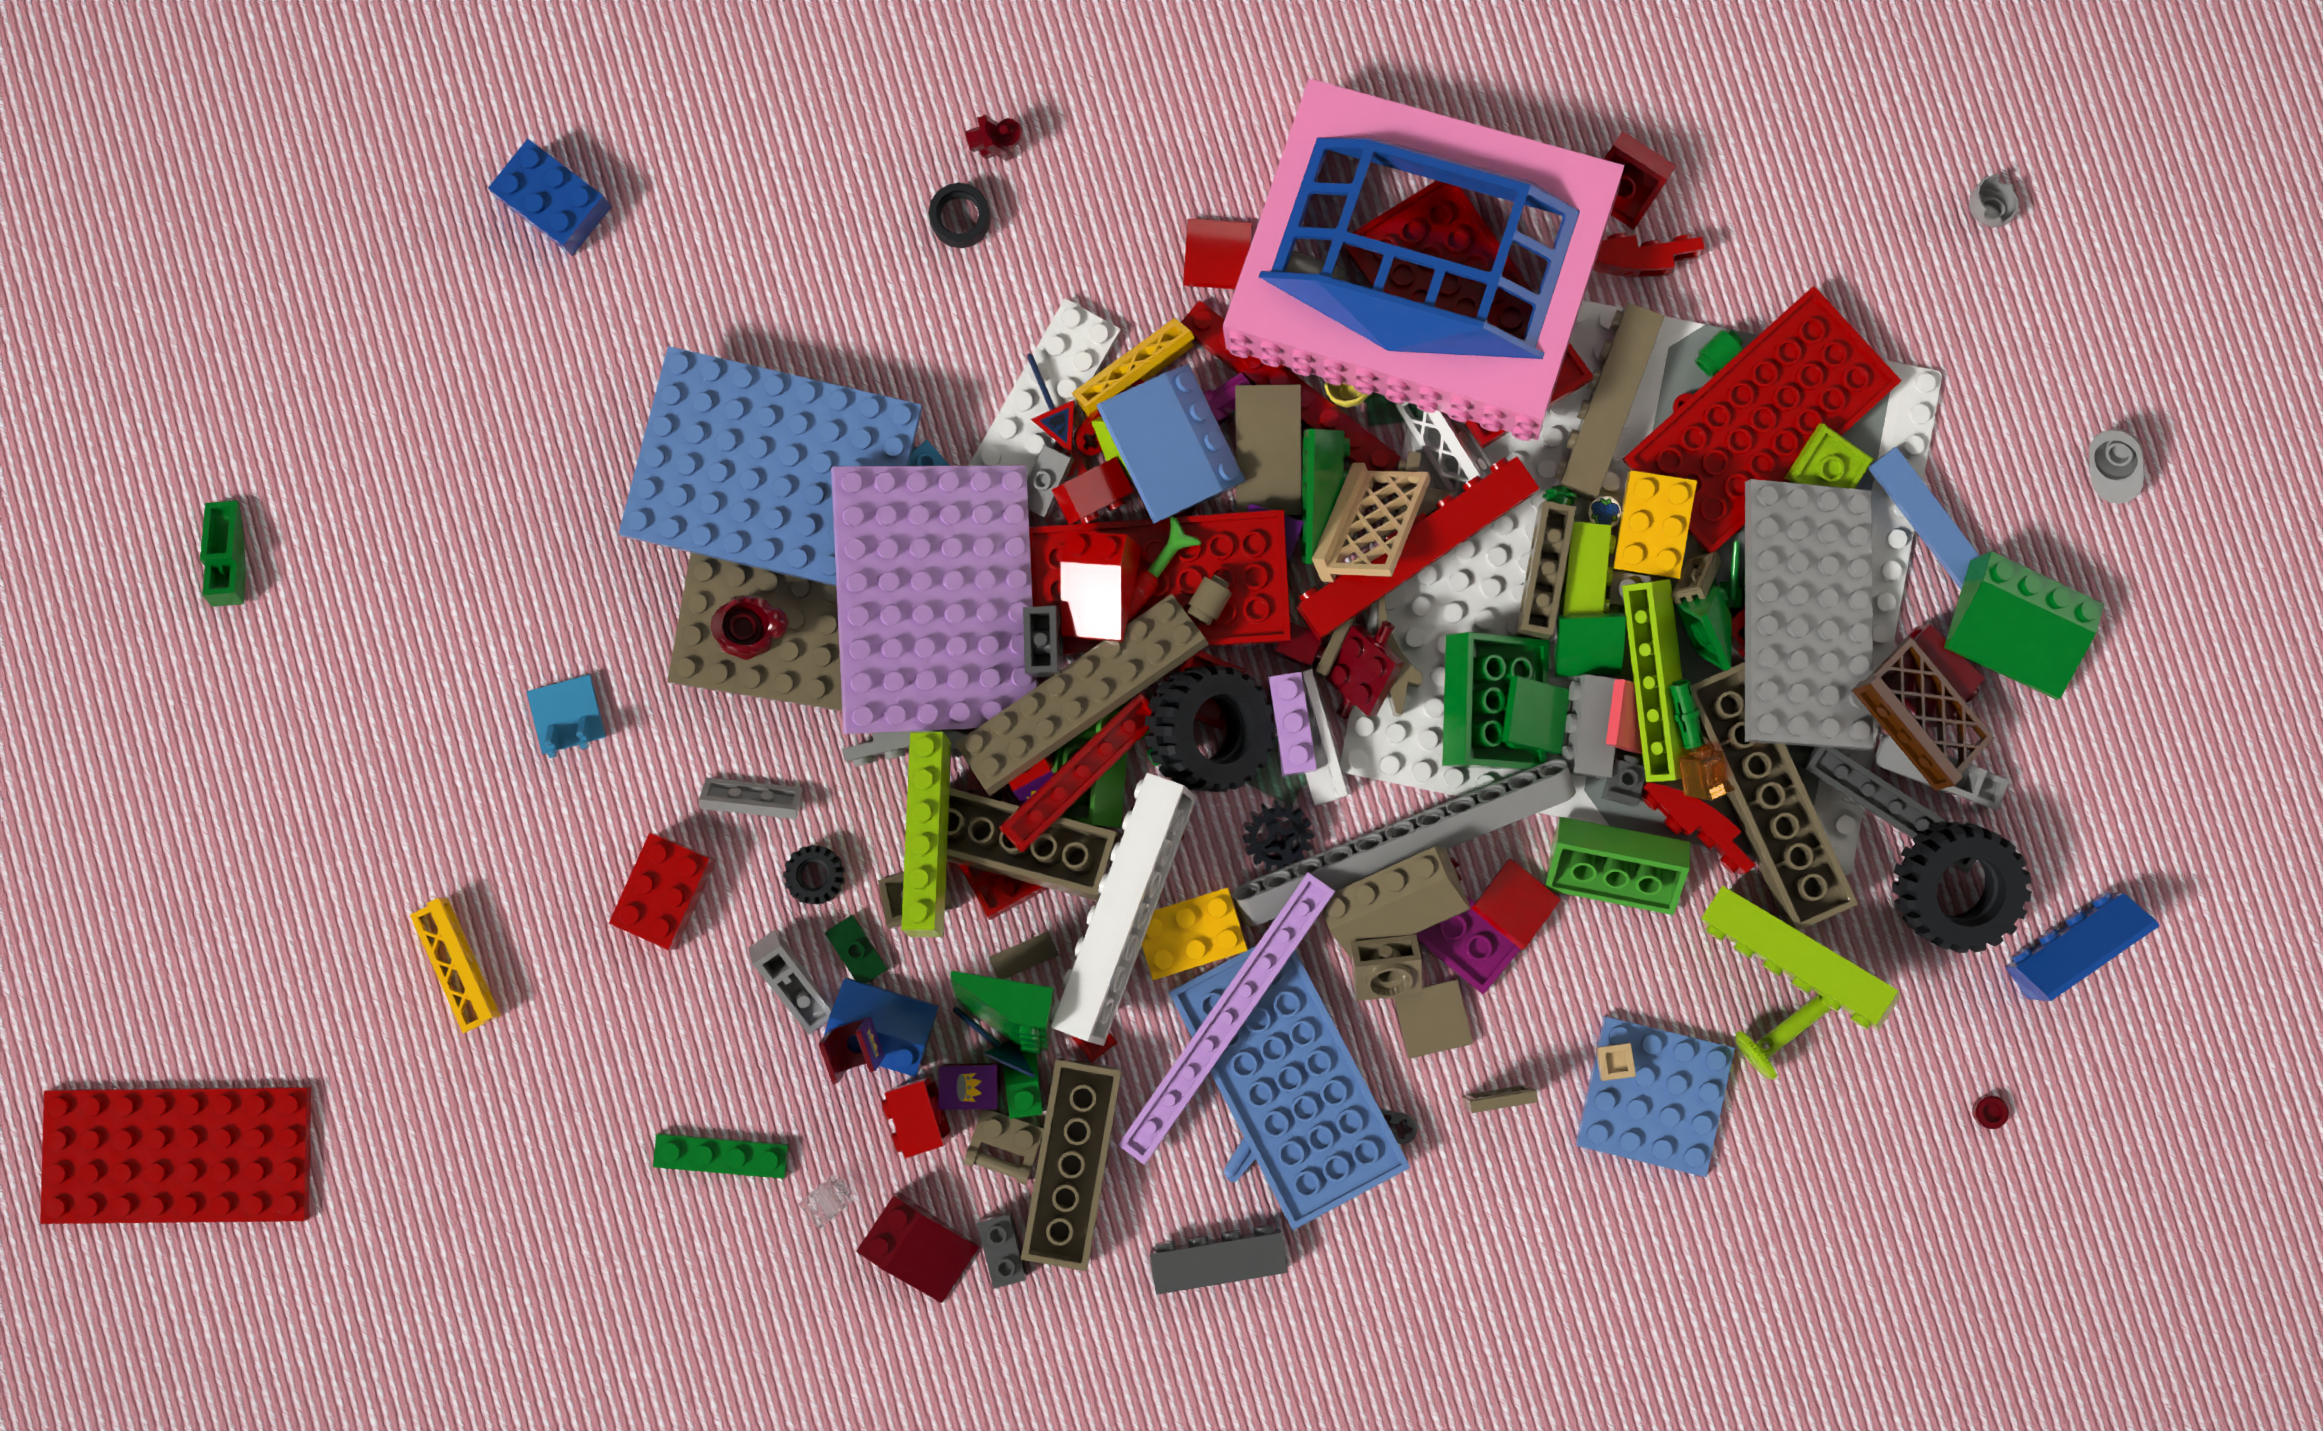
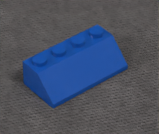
[2005,891,2160,1001]

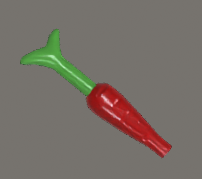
[1127,517,1201,623]

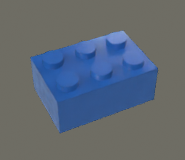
[488,138,612,256]

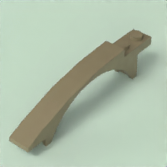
[1376,451,1455,717]

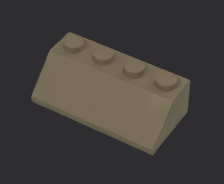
[1322,846,1471,958]

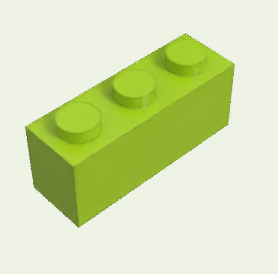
[1559,521,1616,615]

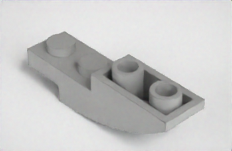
[841,729,967,767]
[1872,734,2009,811]

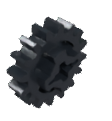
[1242,800,1314,871]

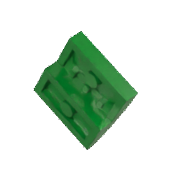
[1555,613,1626,677]

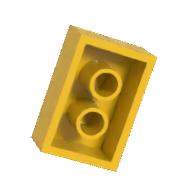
[1612,470,1697,579]
[1142,887,1248,980]

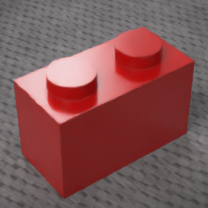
[1052,457,1134,525]

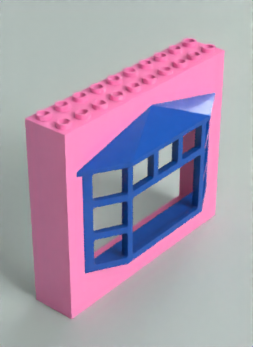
[1223,78,1625,441]

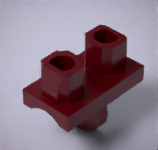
[965,114,1023,161]

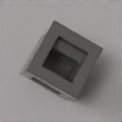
[1601,755,1645,807]

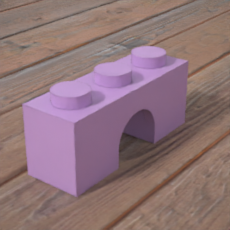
[1267,672,1317,777]

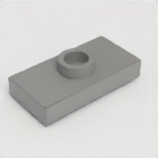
[1027,445,1075,518]

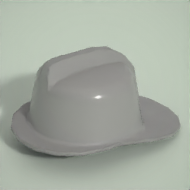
[2089,429,2144,504]

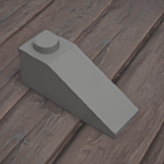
[748,930,832,1035]

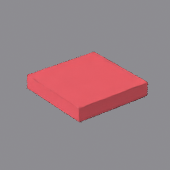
[1606,679,1643,755]

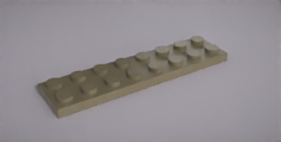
[955,594,1209,796]

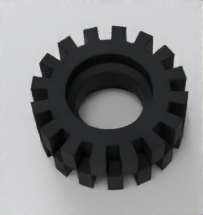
[783,845,845,904]

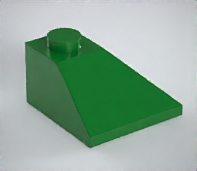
[1673,584,1732,671]

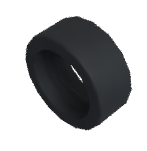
[928,182,991,248]

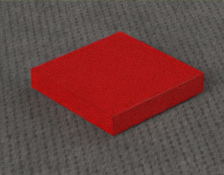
[1471,858,1561,950]

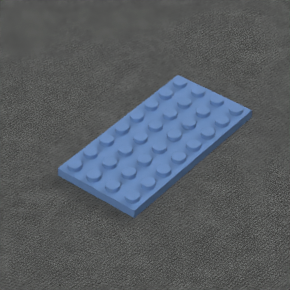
[1168,945,1411,1230]

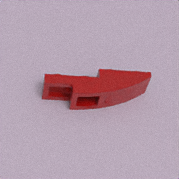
[1593,232,1705,277]
[1641,782,1755,874]

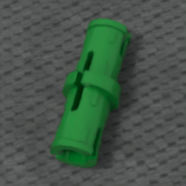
[1669,679,1705,749]

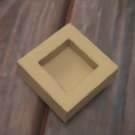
[1596,1043,1636,1081]

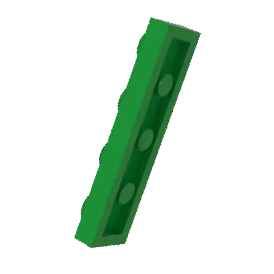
[653,1133,789,1179]

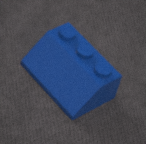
[824,977,939,1077]

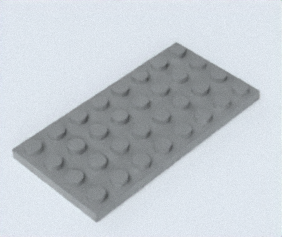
[1745,479,1873,750]

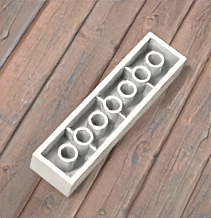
[1050,773,1197,1046]

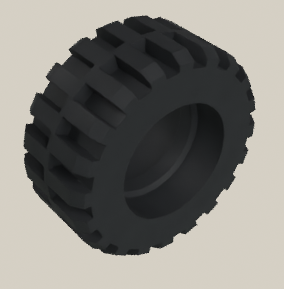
[1145,666,1275,792]
[1892,821,2032,953]

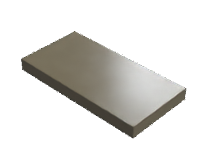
[1235,384,1301,515]

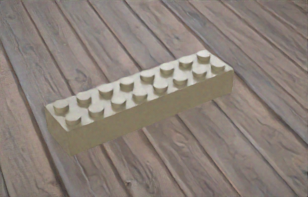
[1691,662,1858,931]

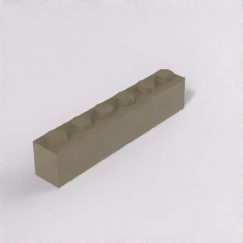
[1554,302,1665,502]

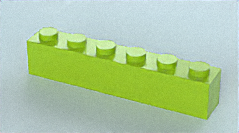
[1622,579,1694,782]
[901,732,951,937]
[1701,885,1901,1031]

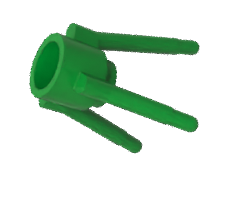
[1703,540,1745,609]

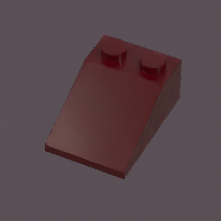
[856,1191,979,1303]

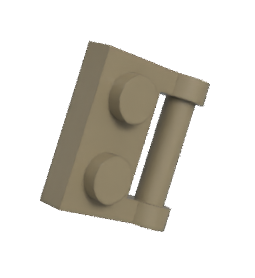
[963,1109,1044,1185]

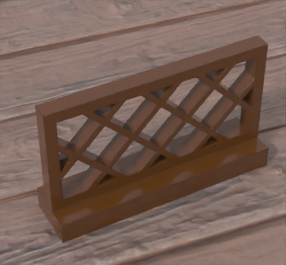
[1852,637,1995,791]

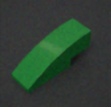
[200,500,245,607]

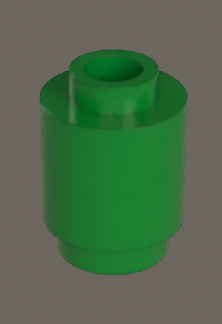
[1694,330,1743,378]

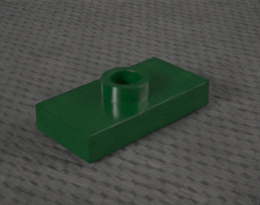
[825,915,889,984]

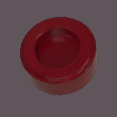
[1972,1095,2009,1129]

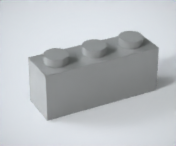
[1561,674,1615,778]

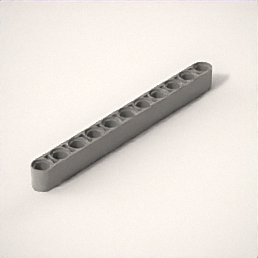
[1232,759,1576,926]

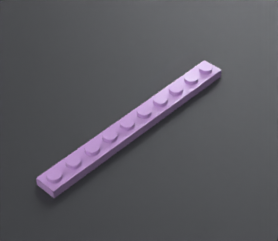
[1118,872,1336,1165]

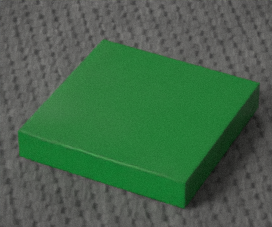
[1502,676,1570,754]

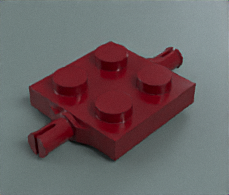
[1325,621,1404,719]

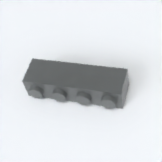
[1150,1225,1288,1295]

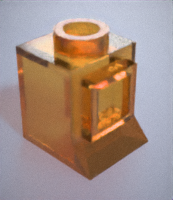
[1679,745,1735,800]

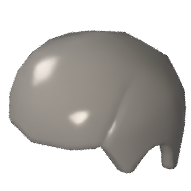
[1969,174,2019,228]

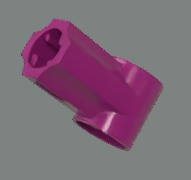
[1203,373,1251,426]

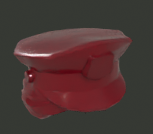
[710,595,789,660]

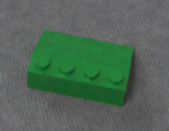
[1301,429,1350,564]
[1944,551,2104,700]
[1442,632,1549,770]
[950,971,1054,1054]

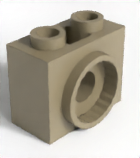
[1350,934,1422,1001]

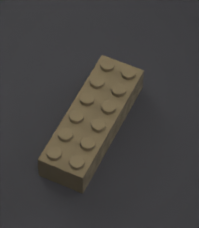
[947,788,1121,901]
[1021,1057,1122,1271]

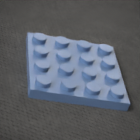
[1575,1016,1735,1177]

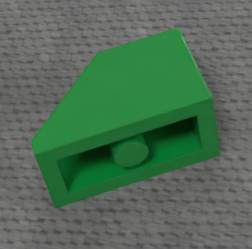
[1004,1048,1045,1119]

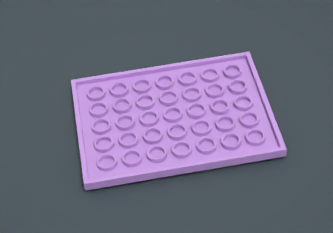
[831,465,1036,734]

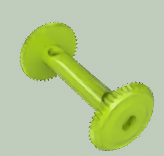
[1735,994,1852,1080]

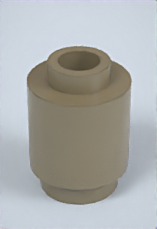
[1187,574,1233,626]

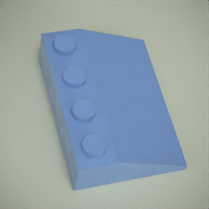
[1096,364,1246,524]

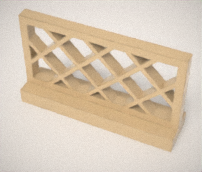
[1312,463,1431,582]

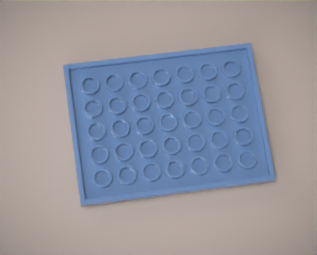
[618,346,923,587]

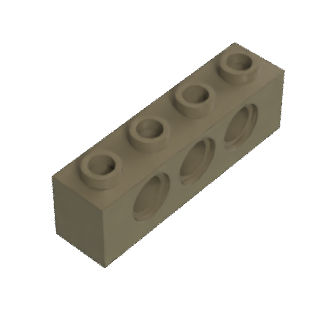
[1515,501,1576,640]

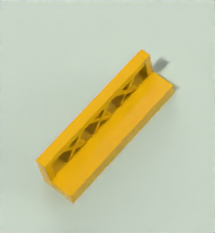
[1071,318,1195,417]
[410,897,501,1033]

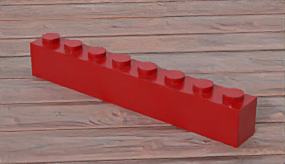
[1297,456,1540,641]

